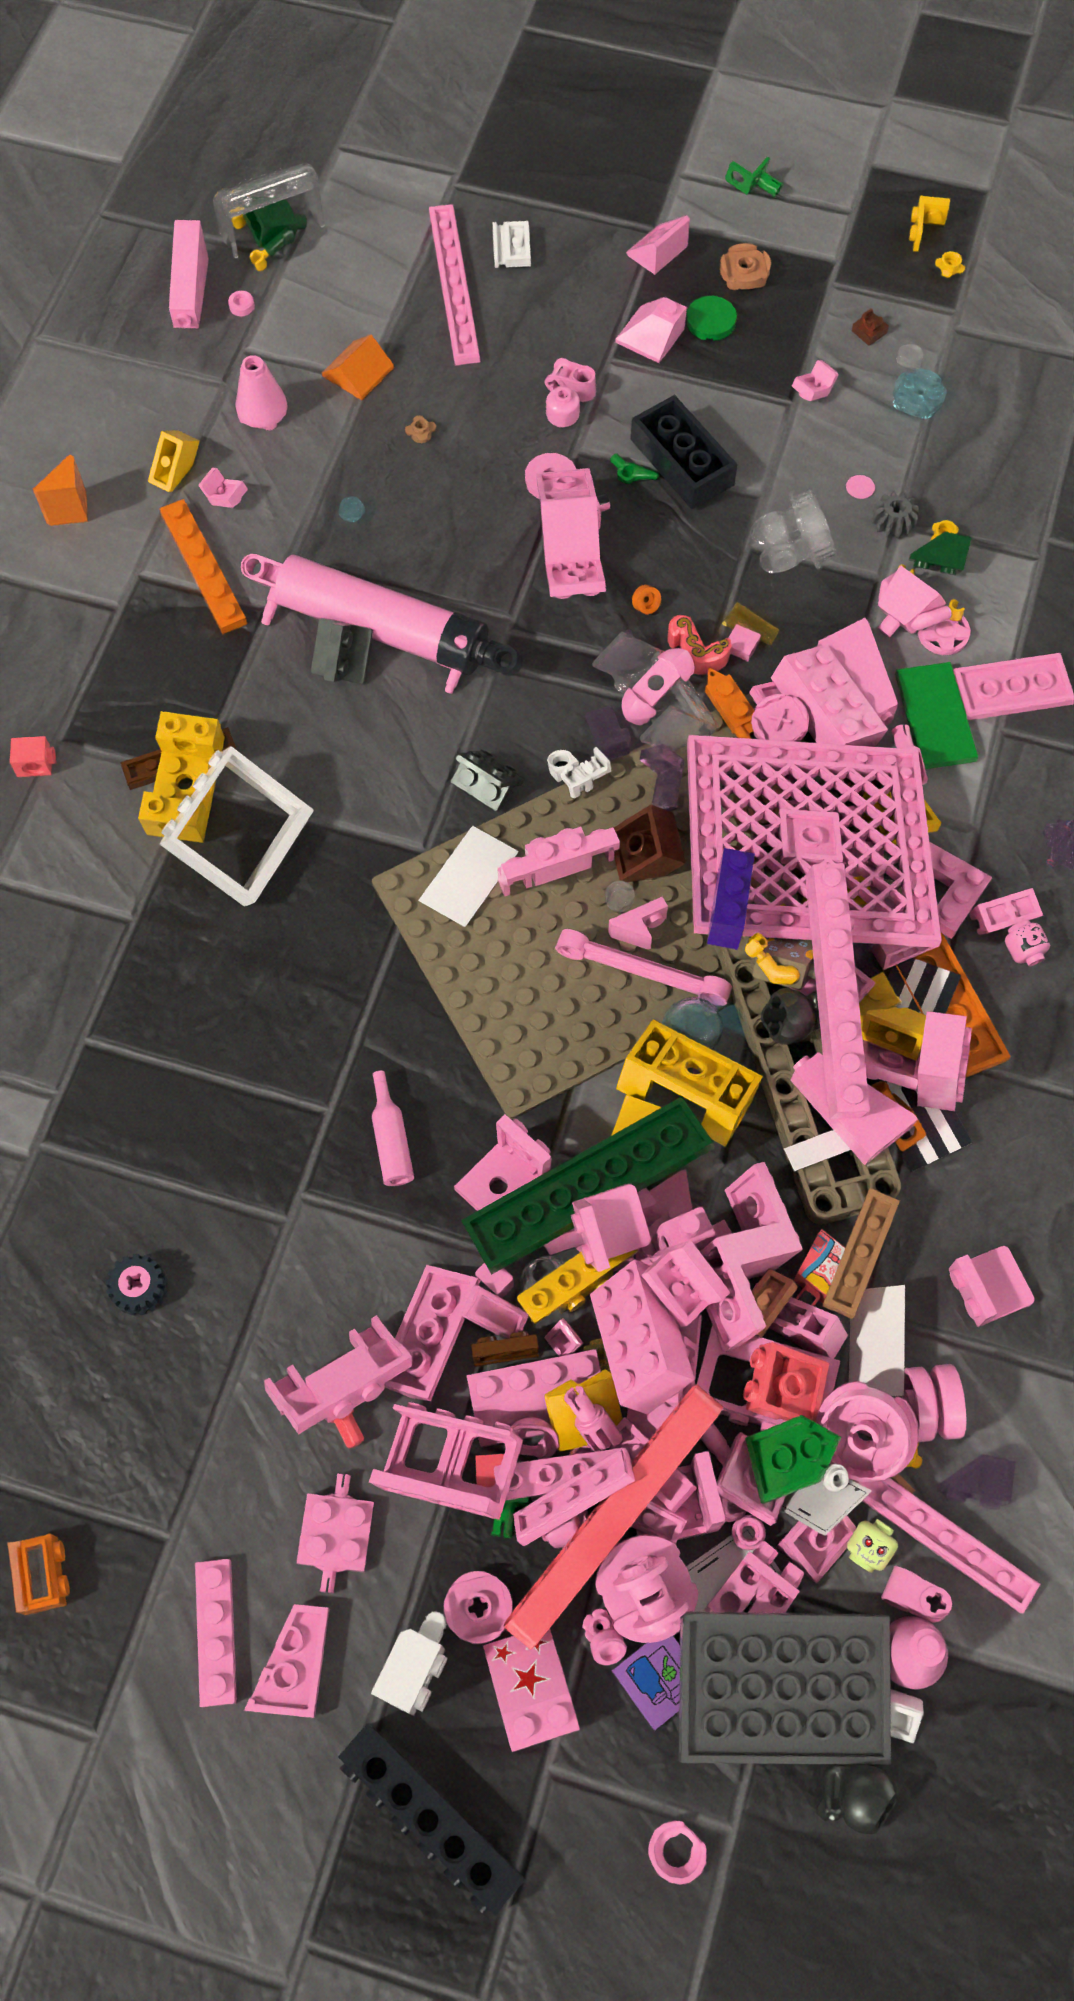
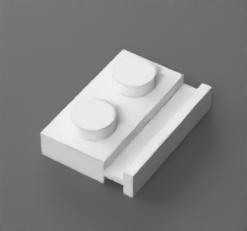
[493,221,531,268]

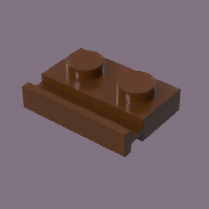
[471,1331,539,1367]

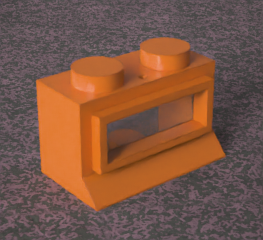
[7,1534,70,1615]

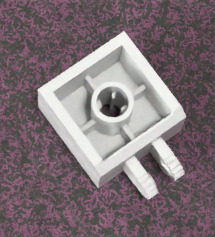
[371,1611,447,1716]

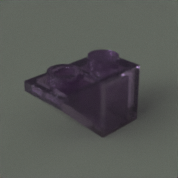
[937,1454,1016,1510]

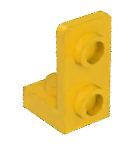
[909,196,950,251]

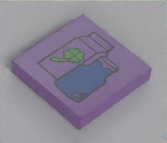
[612,1636,680,1731]

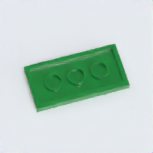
[895,662,978,769]

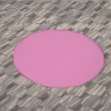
[846,475,875,499]

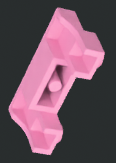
[498,827,620,897]
[264,1315,412,1434]

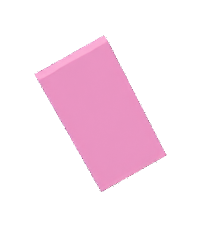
[953,653,1074,721]

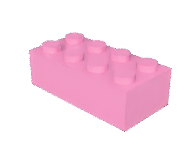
[771,644,888,747]
[917,1011,972,1111]
[590,1259,695,1414]

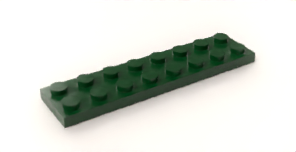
[461,1096,715,1275]

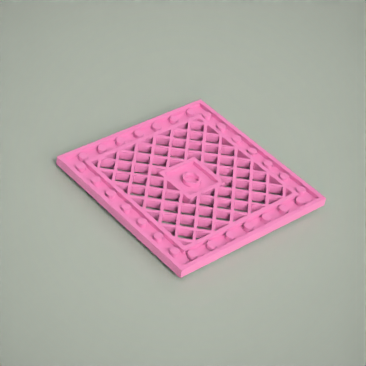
[687,735,942,947]

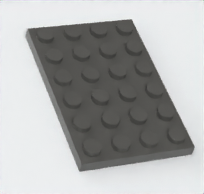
[679,1612,891,1765]

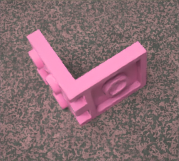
[454,1115,551,1211]
[636,1451,726,1540]

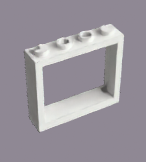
[159,746,314,907]

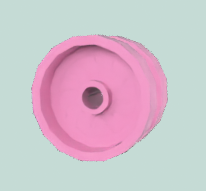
[902,1364,966,1442]

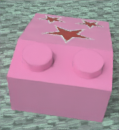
[483,1628,580,1752]

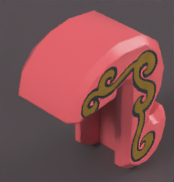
[667,615,731,675]

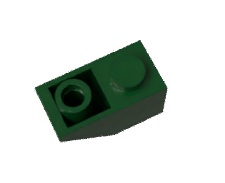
[909,532,972,575]

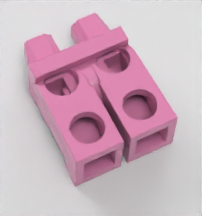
[704,1541,804,1613]

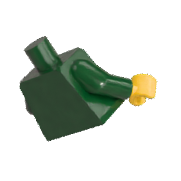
[230,194,307,271]

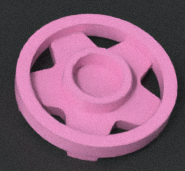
[918,616,971,655]

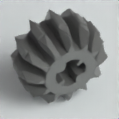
[872,491,919,539]

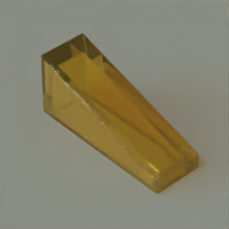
[722,602,779,645]

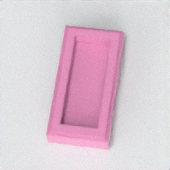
[461,1286,528,1339]

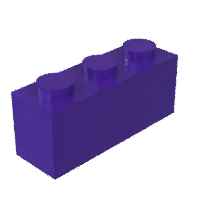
[707,848,755,950]

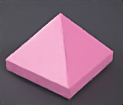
[544,1318,583,1357]

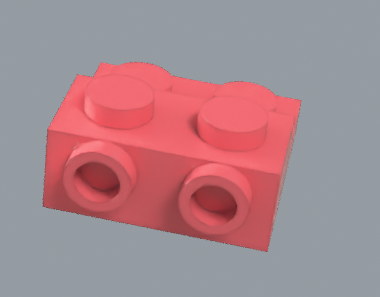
[743,1342,830,1422]

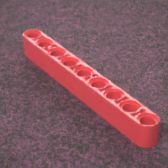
[503,1384,723,1650]

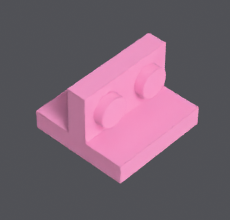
[642,1240,731,1327]

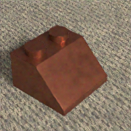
[614,804,686,883]

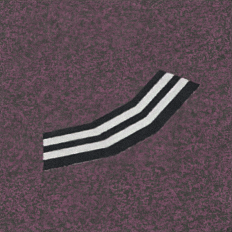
[867,958,972,1172]

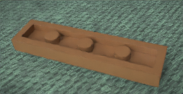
[822,1188,900,1319]

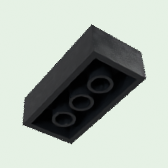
[630,394,738,509]

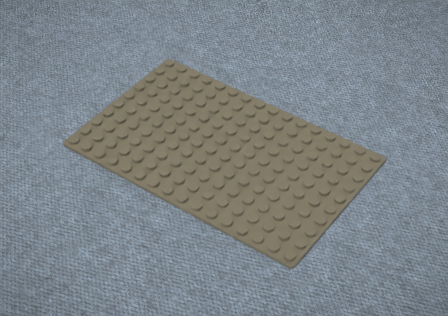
[372,693,902,1119]

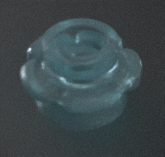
[339,496,365,522]

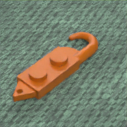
[705,668,755,739]

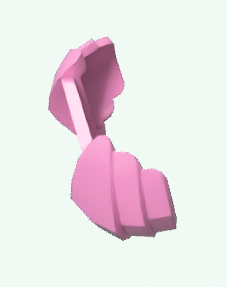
[622,648,695,726]

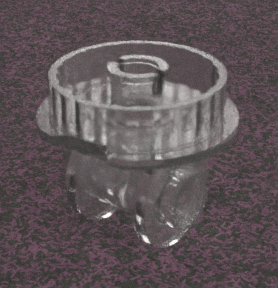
[751,489,837,573]

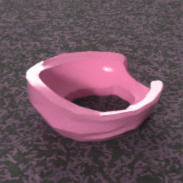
[504,1417,559,1460]
[648,1821,707,1885]

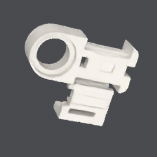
[547,747,611,798]

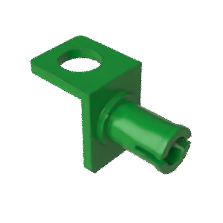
[725,157,783,198]
[491,1497,529,1538]

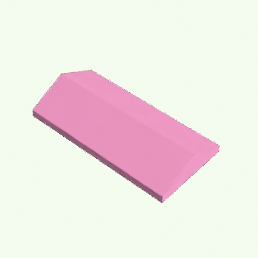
[384,1265,481,1401]

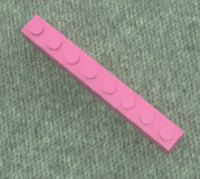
[805,863,870,1119]

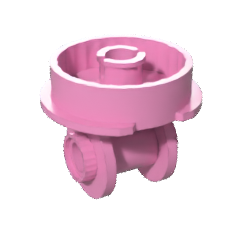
[816,1381,919,1482]
[595,1535,699,1643]

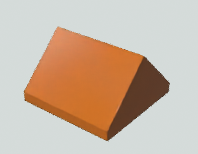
[322,334,394,400]
[33,454,88,526]

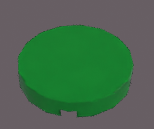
[686,296,737,341]

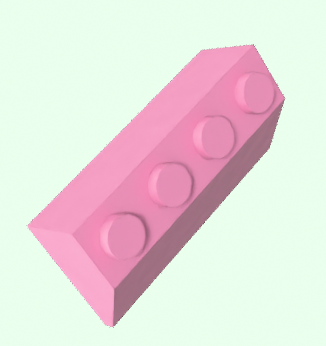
[467,1349,601,1448]

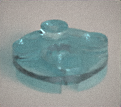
[893,369,947,419]

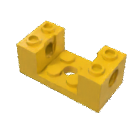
[138,711,225,843]
[616,1019,763,1147]

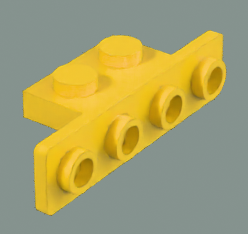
[517,1249,638,1323]

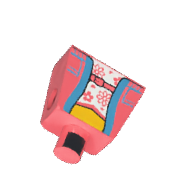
[794,1229,845,1306]

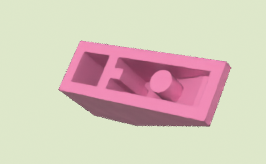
[752,1283,848,1359]

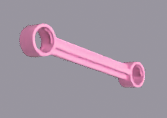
[555,929,732,1006]

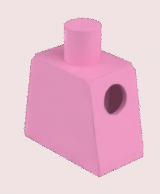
[651,1207,717,1252]

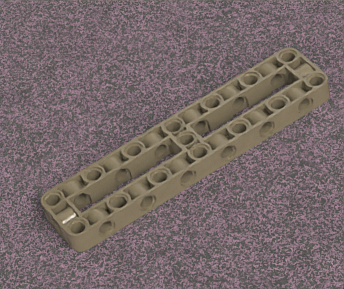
[714,841,901,1225]

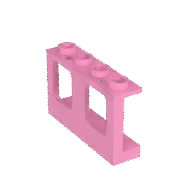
[697,1325,840,1431]
[369,1402,523,1520]

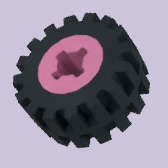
[106,1254,168,1315]

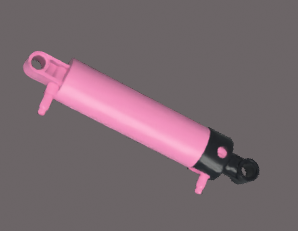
[241,554,523,694]

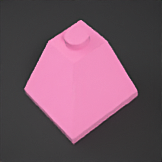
[615,297,687,363]

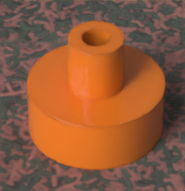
[632,585,661,614]

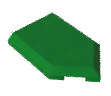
[745,1415,841,1504]

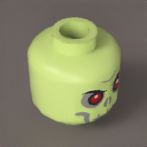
[847,1519,898,1573]

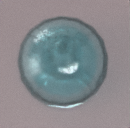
[662,997,724,1050]

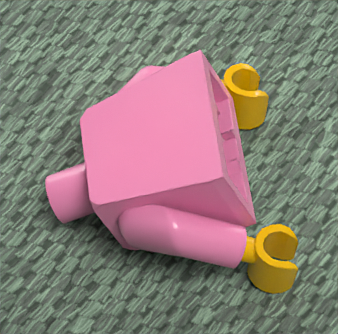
[877,564,965,638]

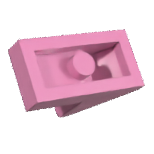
[608,896,668,949]

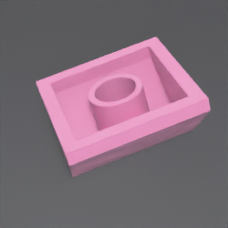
[626,215,690,275]
[776,1490,856,1583]

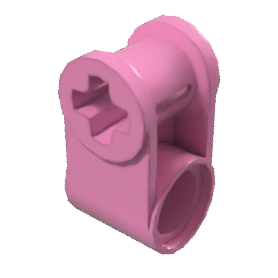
[545,358,596,402]
[881,1566,952,1623]

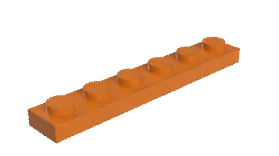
[159,499,247,634]

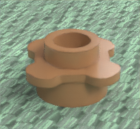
[405,416,436,443]

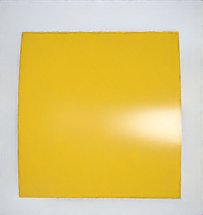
[544,1369,622,1451]

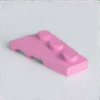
[244,1604,330,1718]

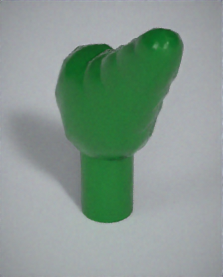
[610,453,659,484]

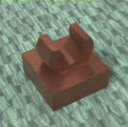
[852,308,889,346]

